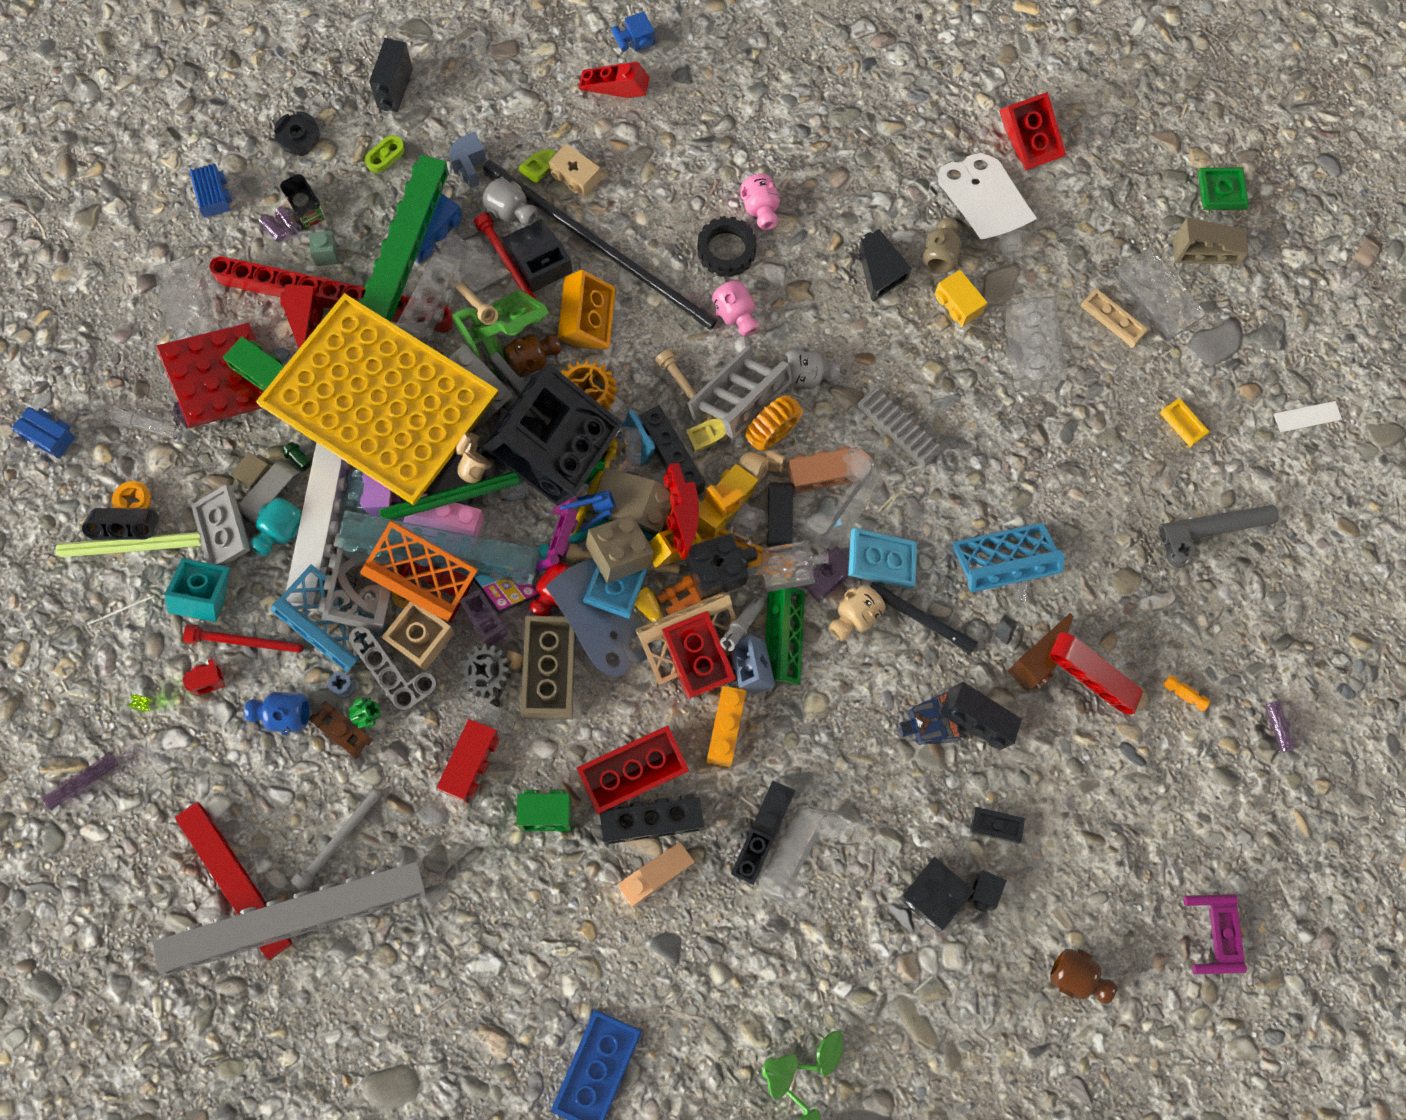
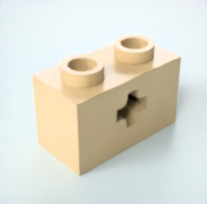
[549,144,601,197]

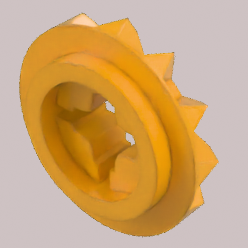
[112,481,152,508]

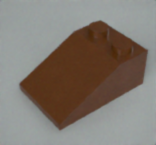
[1007,613,1074,693]

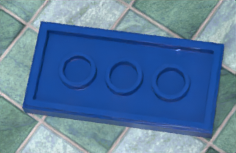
[550,1009,642,1120]

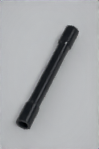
[870,581,978,654]

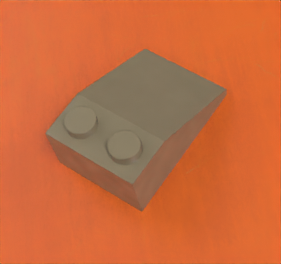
[588,467,671,536]

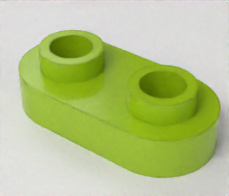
[365,135,405,173]

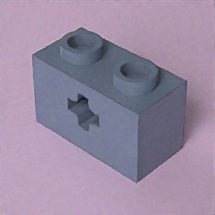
[730,635,775,695]

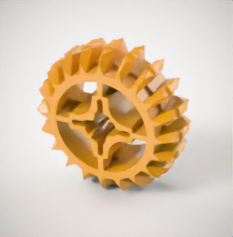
[561,359,617,410]
[745,395,803,451]

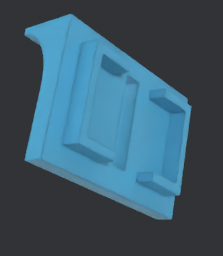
[617,410,656,468]

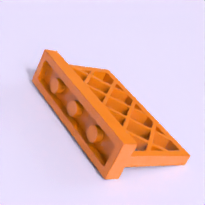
[360,520,478,622]

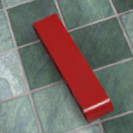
[1049,633,1143,715]

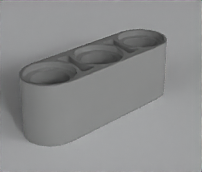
[238,459,302,525]

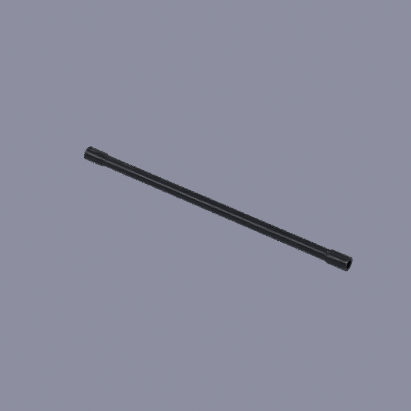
[483,159,718,330]

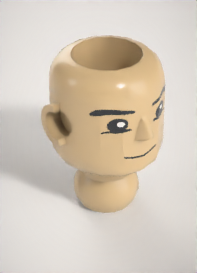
[829,585,886,641]

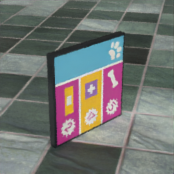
[472,561,540,614]

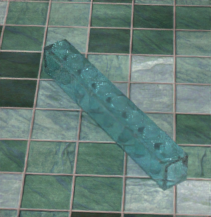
[338,511,539,585]

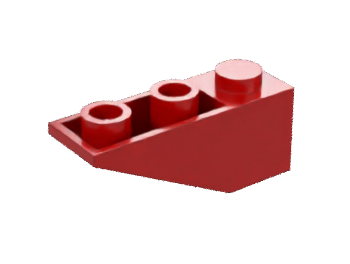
[578,61,650,98]

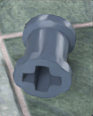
[328,672,355,699]

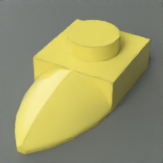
[686,418,726,453]

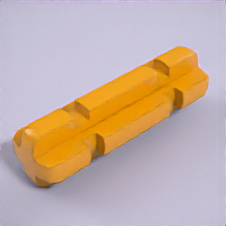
[1163,675,1211,711]

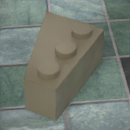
[1172,217,1248,264]

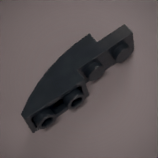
[731,780,796,885]

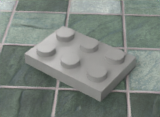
[191,484,250,566]

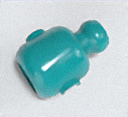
[249,498,302,557]

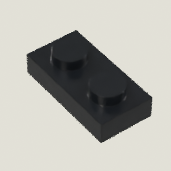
[970,807,1025,844]

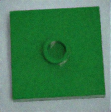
[1198,167,1249,210]

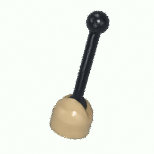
[490,650,523,709]

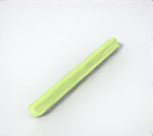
[56,532,202,557]

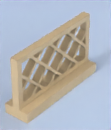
[635,591,737,685]

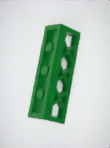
[765,585,805,686]

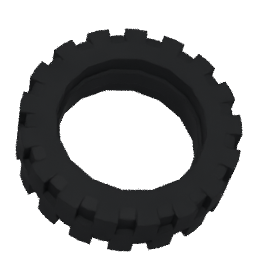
[697,216,757,277]

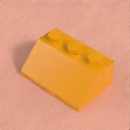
[558,270,616,350]

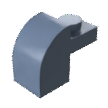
[450,132,486,188]

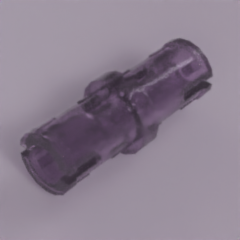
[1264,701,1295,752]

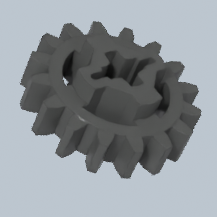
[459,644,513,699]

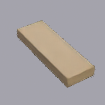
[1080,288,1149,348]

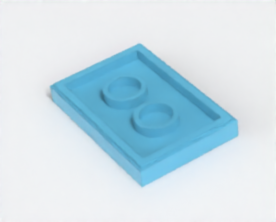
[848,528,917,589]

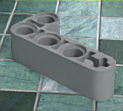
[349,627,437,711]

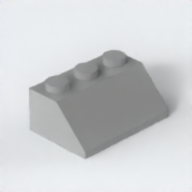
[448,344,514,432]

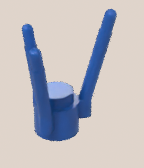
[560,490,616,532]

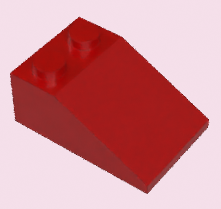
[999,92,1066,170]
[280,284,324,348]
[662,611,736,700]

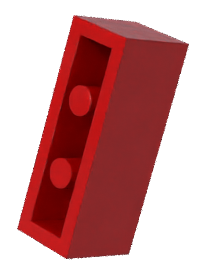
[436,719,500,803]

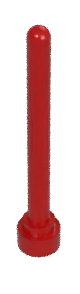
[474,213,536,299]
[183,623,304,653]

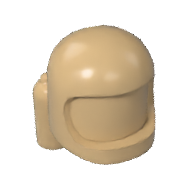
[456,433,492,483]
[738,450,786,485]

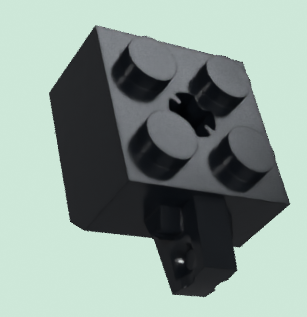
[685,533,758,600]

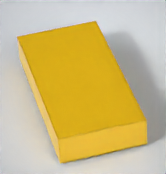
[1160,397,1210,447]

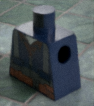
[898,692,961,745]

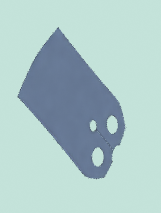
[546,558,652,678]

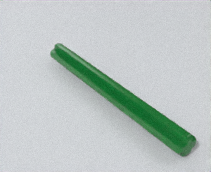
[379,472,520,523]

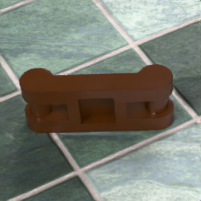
[308,701,373,760]

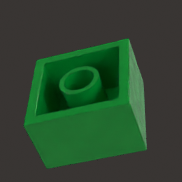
[517,789,572,832]

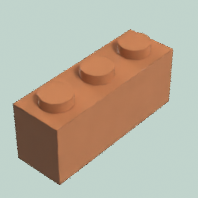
[787,446,864,494]

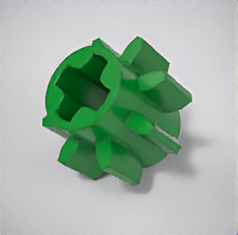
[348,697,380,729]

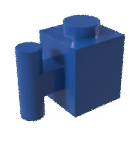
[611,11,655,52]

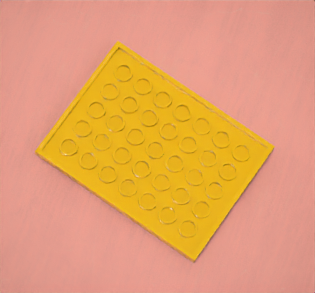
[256,293,499,505]

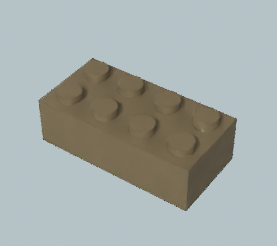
[521,616,576,720]

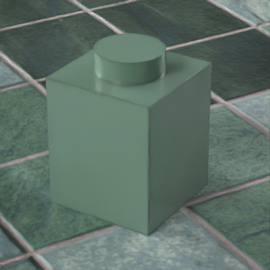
[309,231,339,266]

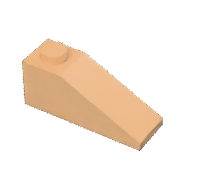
[618,842,695,908]

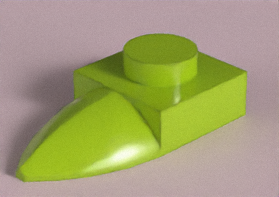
[519,149,555,183]

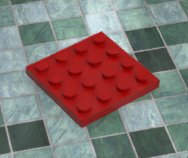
[157,323,264,428]

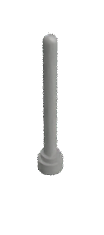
[290,789,381,892]

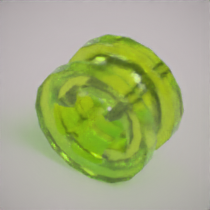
[127,694,153,712]

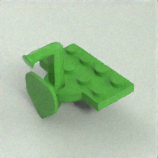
[452,289,549,379]

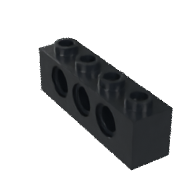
[639,405,705,495]
[600,794,704,845]

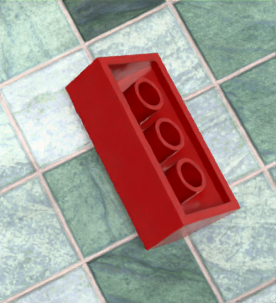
[576,725,689,814]

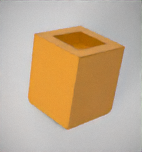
[705,484,744,518]

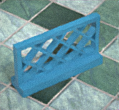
[952,522,1065,593]
[270,564,387,673]

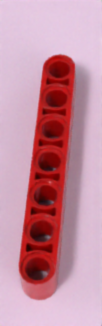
[175,801,293,960]

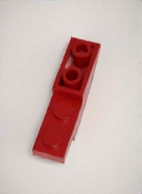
[664,463,699,560]

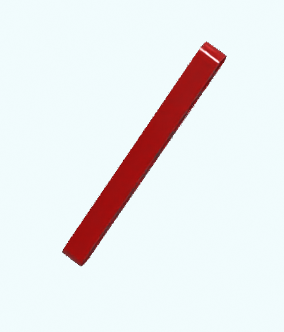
[209,256,453,333]

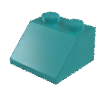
[164,558,230,622]

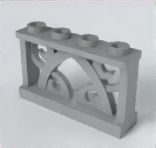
[318,525,402,634]

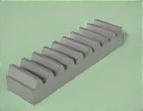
[857,388,941,468]

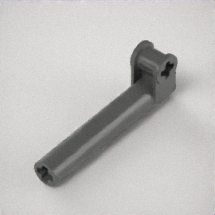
[1158,505,1279,568]

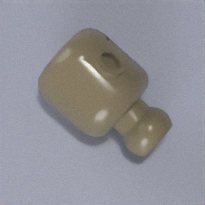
[922,218,962,273]

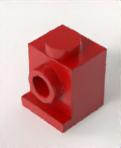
[183,658,226,696]

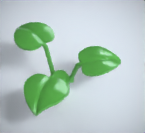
[762,1029,843,1120]

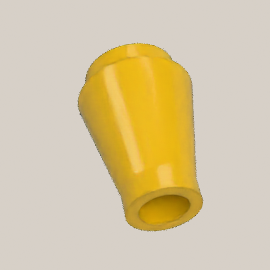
[635,587,664,622]

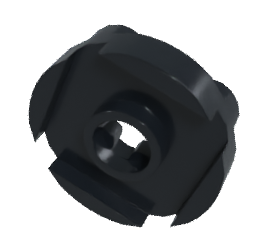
[274,111,321,156]

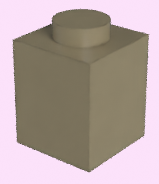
[231,452,270,491]

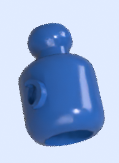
[244,692,310,735]

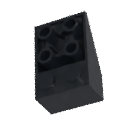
[502,219,573,292]

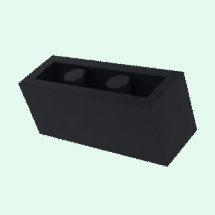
[941,682,1022,750]

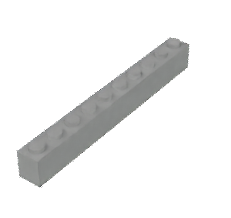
[152,860,425,977]

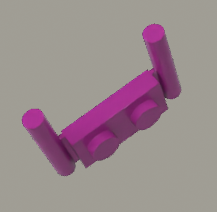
[533,497,578,572]
[1184,894,1247,975]

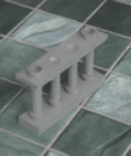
[688,345,792,439]

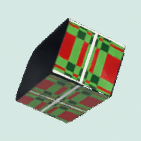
[280,174,326,229]

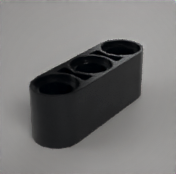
[767,482,793,549]
[82,508,159,540]

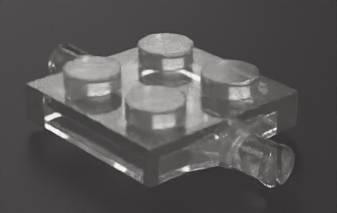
[747,540,830,592]

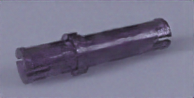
[42,752,119,810]

